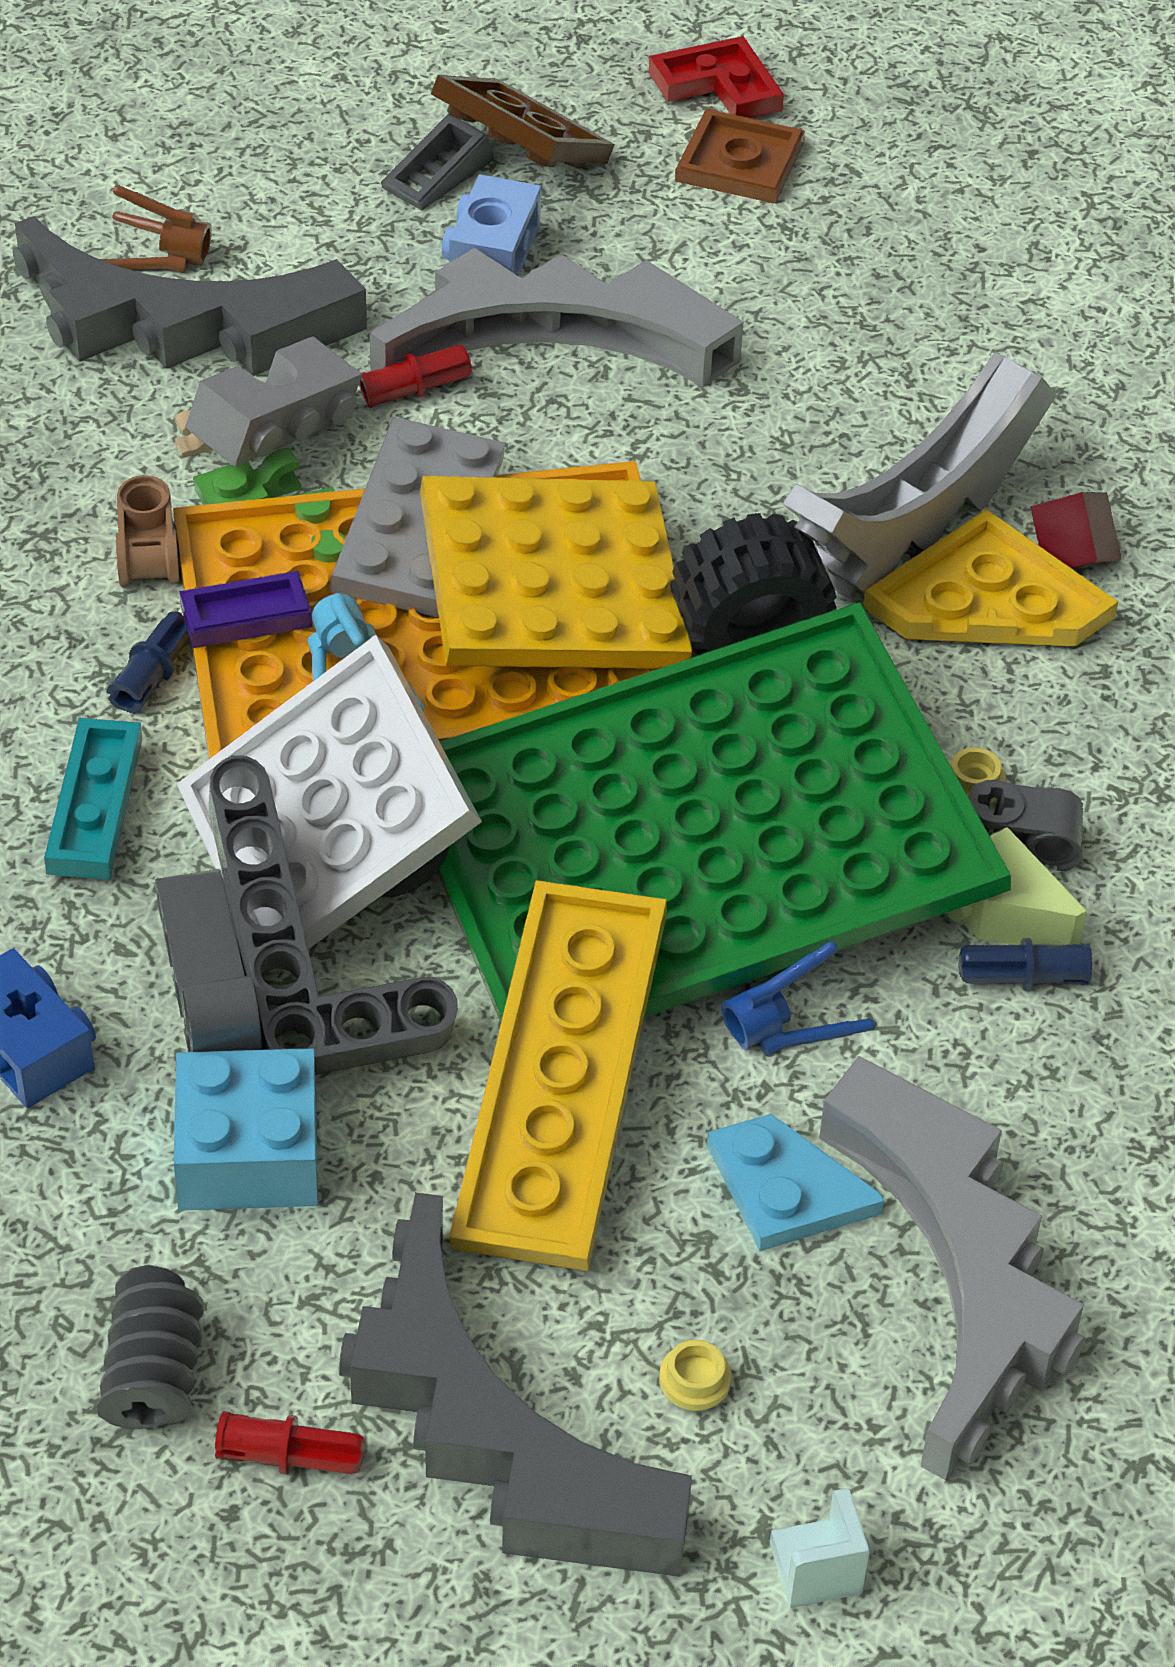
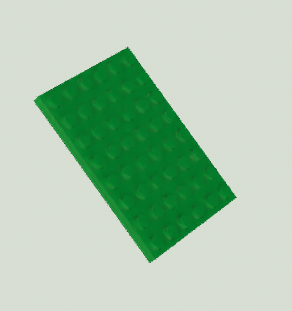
[437,602,1011,1023]

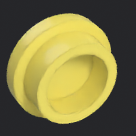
[659,1340,732,1411]

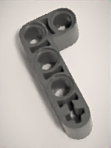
[155,869,262,1052]

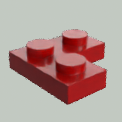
[648,36,784,118]

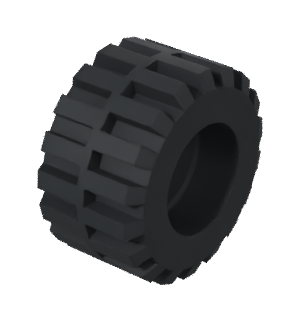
[670,513,837,655]

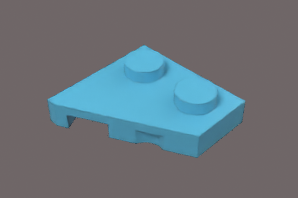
[707,1114,884,1251]

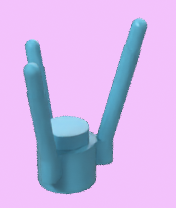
[307,593,425,712]

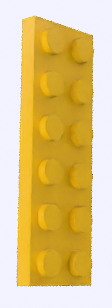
[449,880,667,1271]

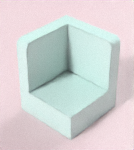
[770,1488,870,1608]

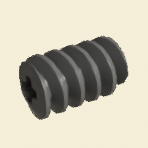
[97,1265,204,1429]

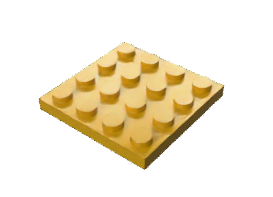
[420,476,692,668]

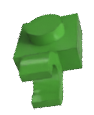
[193,448,302,505]

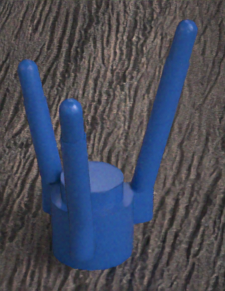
[721,942,875,1056]

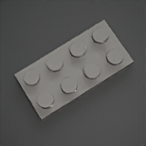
[331,417,505,618]

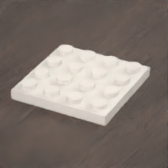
[177,635,482,975]

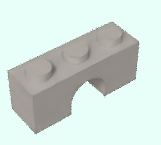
[185,336,362,467]

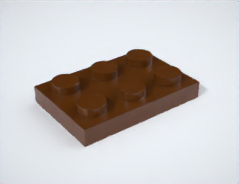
[431,75,615,168]

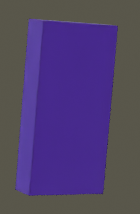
[179,571,312,648]

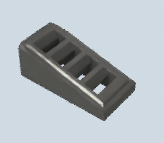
[381,113,494,211]

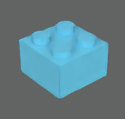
[174,1048,318,1211]

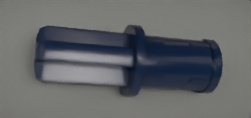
[106,611,190,714]
[958,938,1092,990]

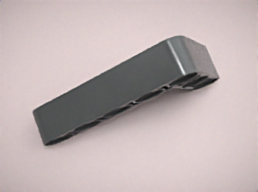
[209,755,458,1075]

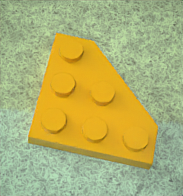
[863,509,1118,647]

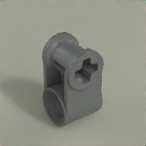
[968,780,1083,871]

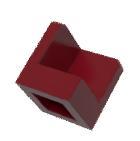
[1030,492,1121,569]

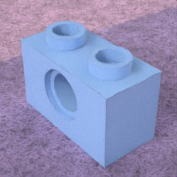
[442,174,541,276]

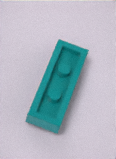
[44,718,143,880]

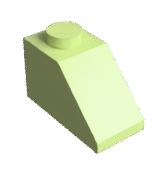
[946,827,1087,945]

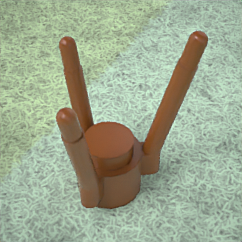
[100,185,212,273]

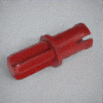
[359,345,472,408]
[215,1411,365,1475]

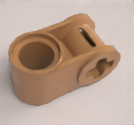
[116,475,180,586]

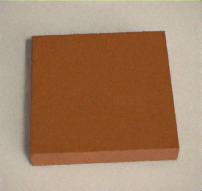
[675,109,805,204]

